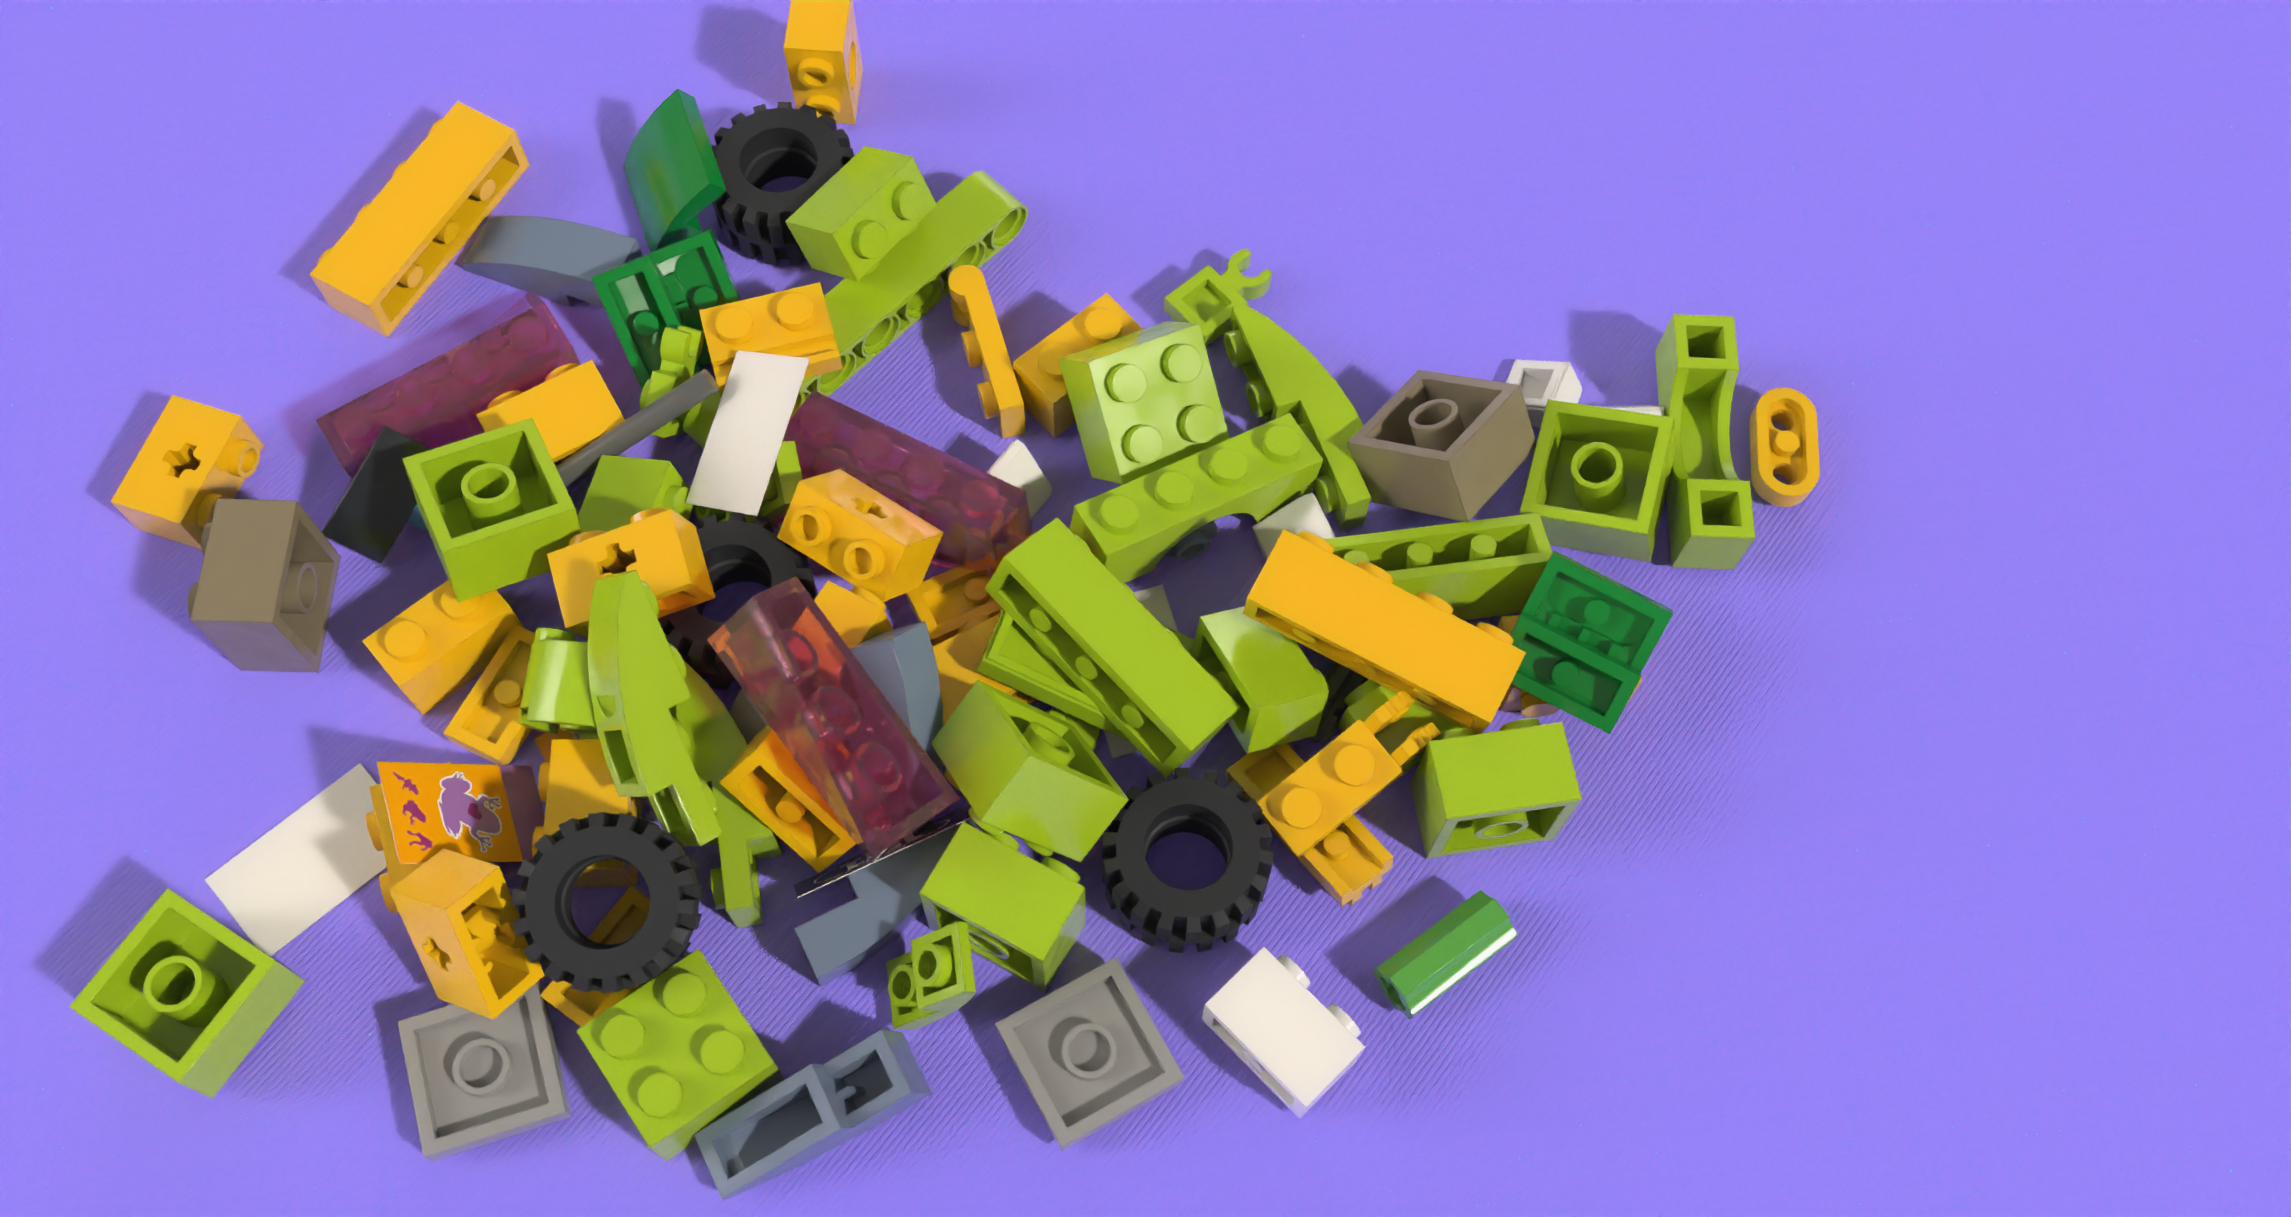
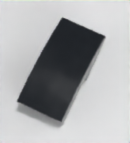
[321,424,432,563]

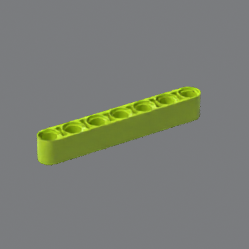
[683,171,1028,449]

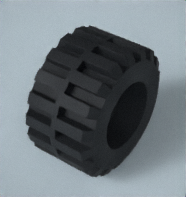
[711,102,854,266]
[658,512,818,690]
[1102,767,1274,953]
[511,812,703,993]

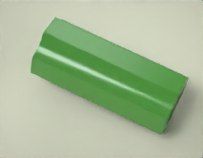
[1373,890,1518,1020]

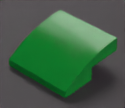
[623,88,726,252]
[591,228,742,389]
[1510,550,1673,734]

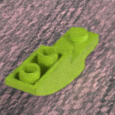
[1223,303,1371,532]
[587,570,723,846]
[669,660,783,928]

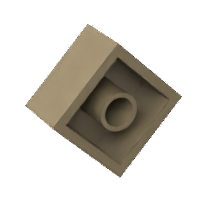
[1347,370,1537,522]
[188,498,341,673]

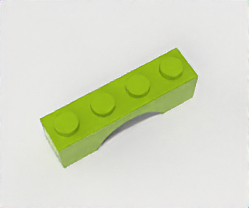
[1655,314,1755,570]
[1070,413,1323,583]

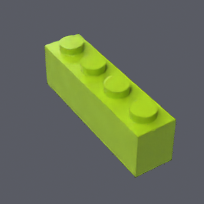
[1324,513,1552,620]
[985,517,1241,779]

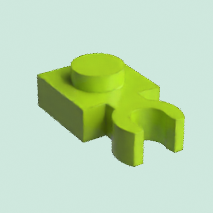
[1164,249,1272,347]
[640,325,704,438]

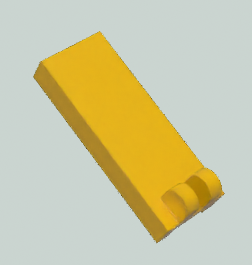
[1226,743,1393,907]

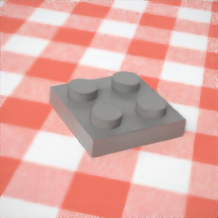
[995,957,1185,1151]
[397,981,572,1161]

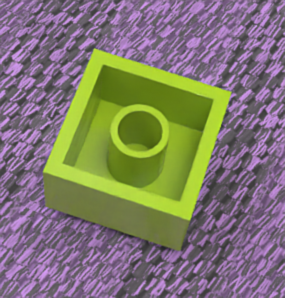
[1058,321,1230,484]
[1519,399,1676,562]
[403,418,581,603]
[931,680,1129,863]
[1410,718,1582,859]
[920,821,1086,993]
[69,888,306,1099]
[576,949,785,1162]

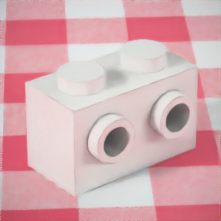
[1202,947,1365,1119]

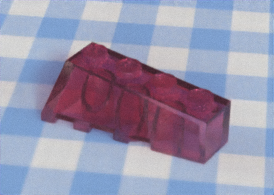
[316,290,581,478]
[770,390,1032,577]
[708,576,960,864]

